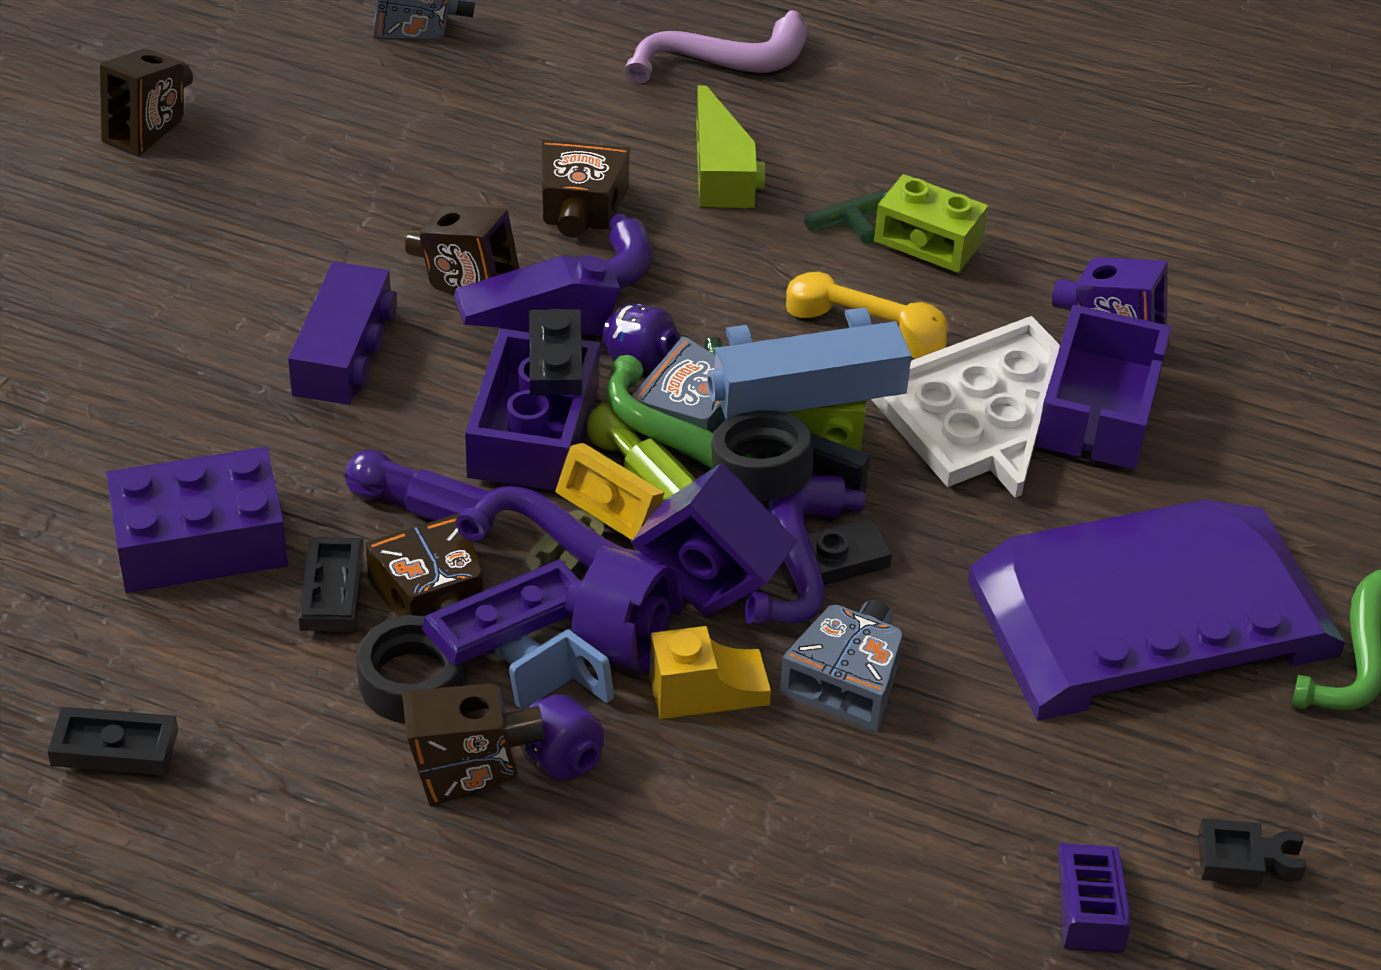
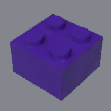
[631,463,797,618]

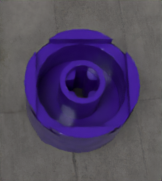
[565,546,684,672]

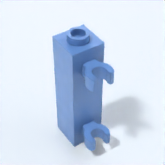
[707,307,912,420]

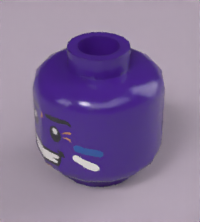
[603,303,680,372]
[520,695,604,780]

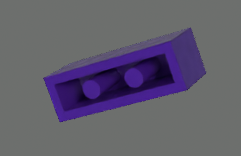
[288,261,397,405]

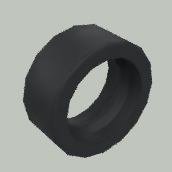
[711,410,813,501]
[356,615,465,722]

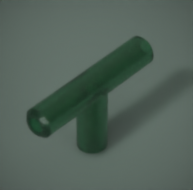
[804,189,888,244]

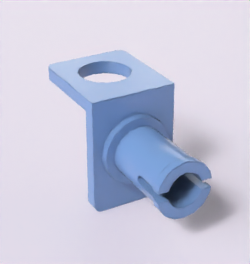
[494,629,614,709]

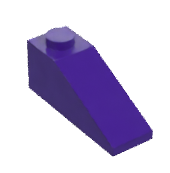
[454,255,620,336]

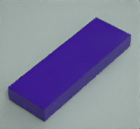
[422,559,578,666]

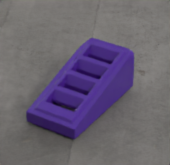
[1058,843,1130,952]

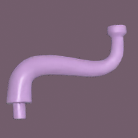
[624,11,808,84]

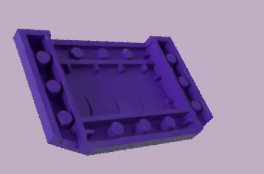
[968,499,1345,721]

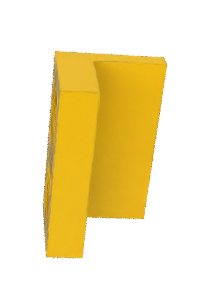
[555,443,665,540]

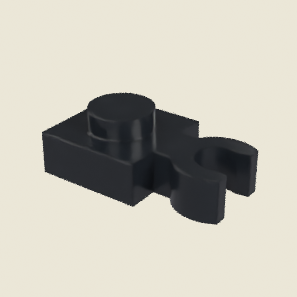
[1198,818,1307,885]

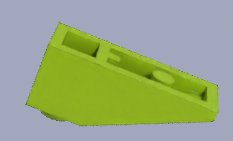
[696,85,765,208]

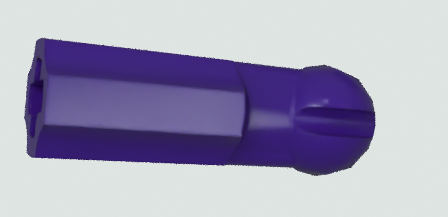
[345,450,497,539]

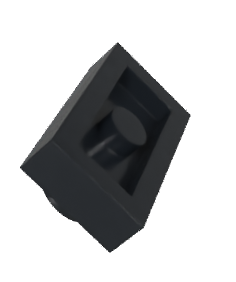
[529,309,582,395]
[47,707,178,776]

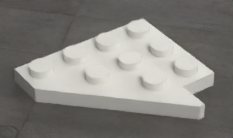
[871,316,1060,498]

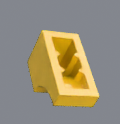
[649,626,771,719]

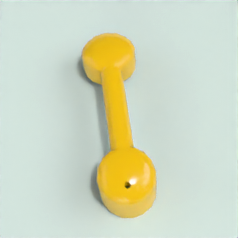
[786,272,948,359]

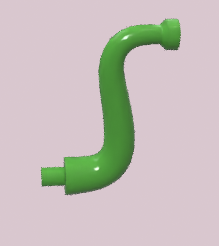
[606,355,764,505]
[1291,569,1381,710]

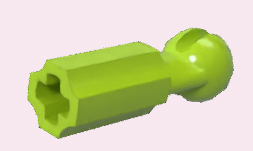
[587,402,696,503]

